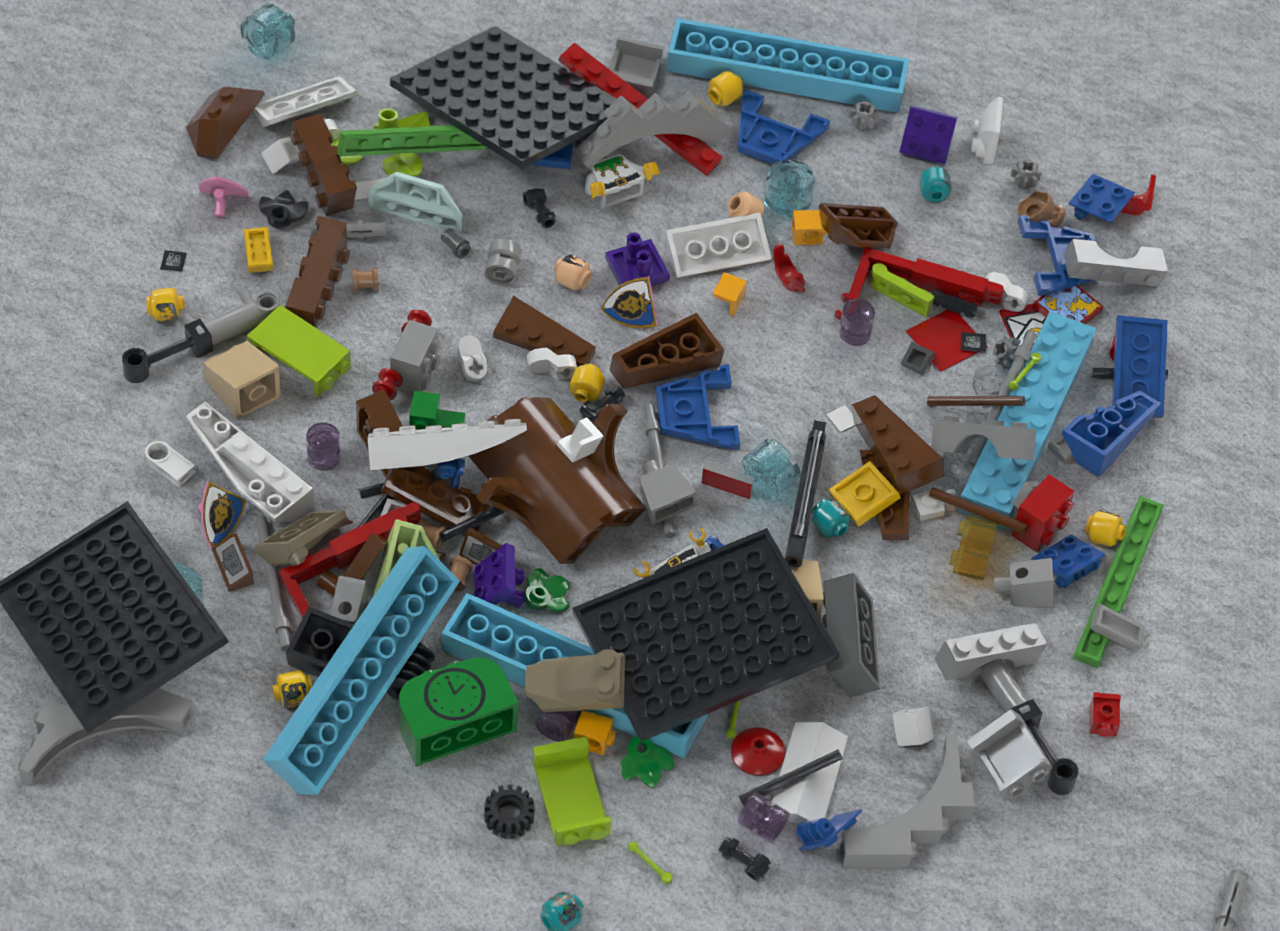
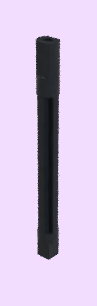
[785,420,826,567]

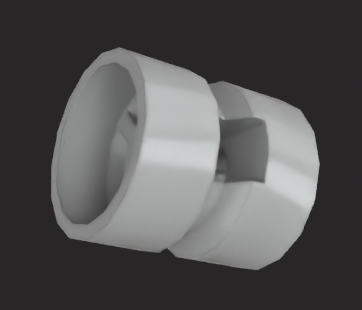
[484,238,521,286]

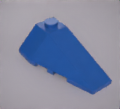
[1062,391,1161,477]

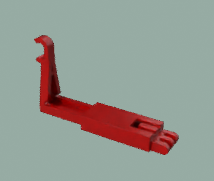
[835,247,1004,321]
[279,502,421,625]

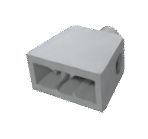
[639,460,697,525]
[994,558,1054,608]
[330,576,368,624]

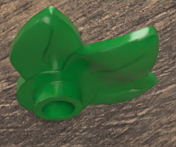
[524,568,570,612]
[620,736,675,789]

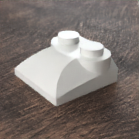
[971,97,1003,165]

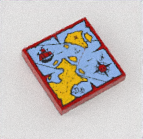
[1033,285,1104,324]

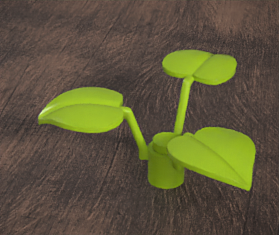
[331,109,431,177]

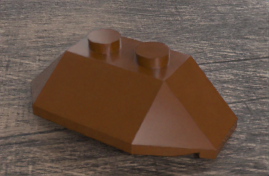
[186,86,265,158]
[818,203,898,248]

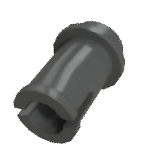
[441,228,471,258]

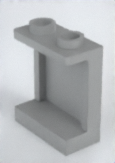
[609,36,664,99]
[967,709,1053,799]

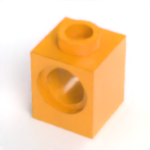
[791,210,828,245]
[573,710,617,755]

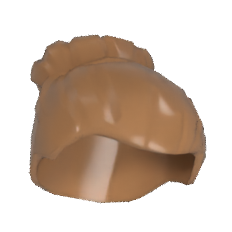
[1018,191,1066,228]

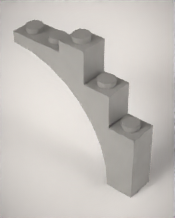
[575,90,731,169]
[18,688,194,786]
[841,734,979,868]

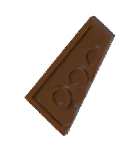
[493,296,596,367]
[860,450,910,540]
[381,468,488,536]

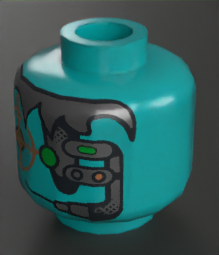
[919,167,952,203]
[811,499,850,538]
[540,892,583,931]

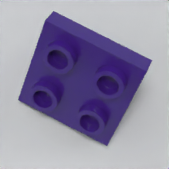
[899,105,958,164]
[605,232,670,286]
[474,543,525,608]

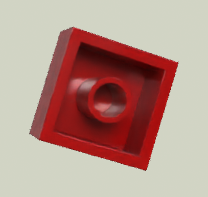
[1011,474,1075,552]

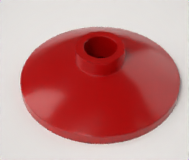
[731,727,785,776]

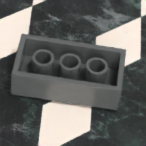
[823,573,880,697]

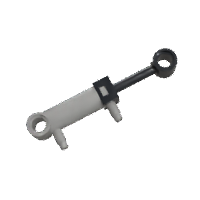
[122,289,280,383]
[958,659,1079,795]

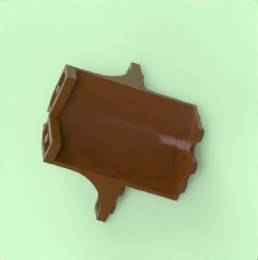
[468,397,647,564]

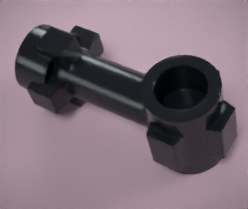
[523,188,556,228]
[580,385,625,422]
[719,837,771,881]

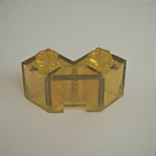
[949,515,998,581]

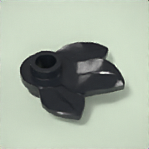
[259,190,309,228]

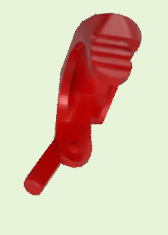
[1111,174,1156,216]
[773,244,806,293]

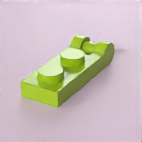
[870,263,934,317]

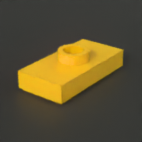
[243,227,273,273]

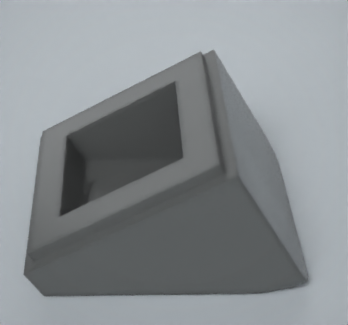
[900,341,936,375]

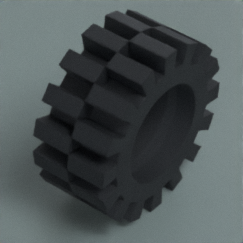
[484,784,535,839]

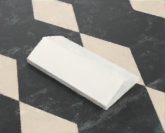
[253,76,357,128]
[665,212,772,278]
[768,722,848,824]

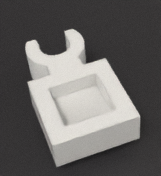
[911,489,958,521]

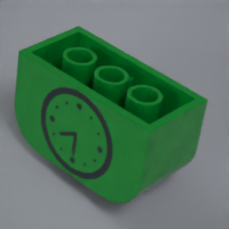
[399,658,519,767]

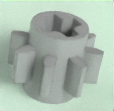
[849,101,879,131]
[1011,159,1042,189]
[992,336,1021,368]

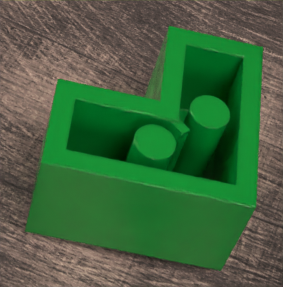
[409,391,466,430]

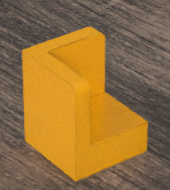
[713,272,747,316]

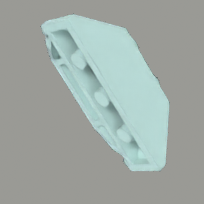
[368,172,462,234]

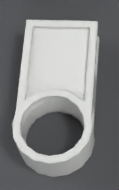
[145,441,196,488]

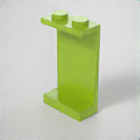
[247,305,351,397]
[532,736,611,846]

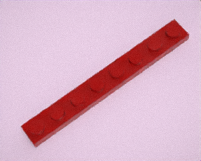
[558,42,723,176]

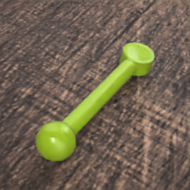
[1008,353,1041,390]
[726,701,740,739]
[628,841,672,884]

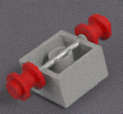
[372,309,441,401]

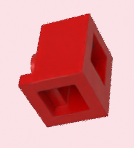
[1089,692,1121,737]

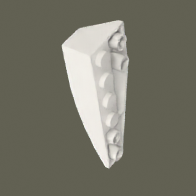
[186,402,315,522]
[368,419,527,470]

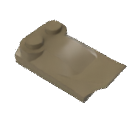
[255,510,353,567]
[525,649,625,712]

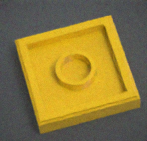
[828,461,900,527]

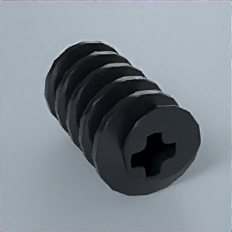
[386,642,435,700]

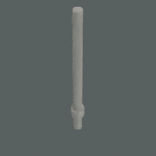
[967,330,1037,466]
[644,404,675,538]
[256,516,291,651]

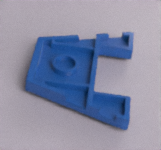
[737,89,830,167]
[1017,215,1096,296]
[656,364,740,450]

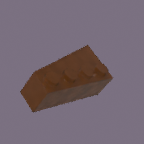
[290,113,357,216]
[285,216,350,327]
[609,312,725,389]
[356,390,434,482]
[852,395,944,495]

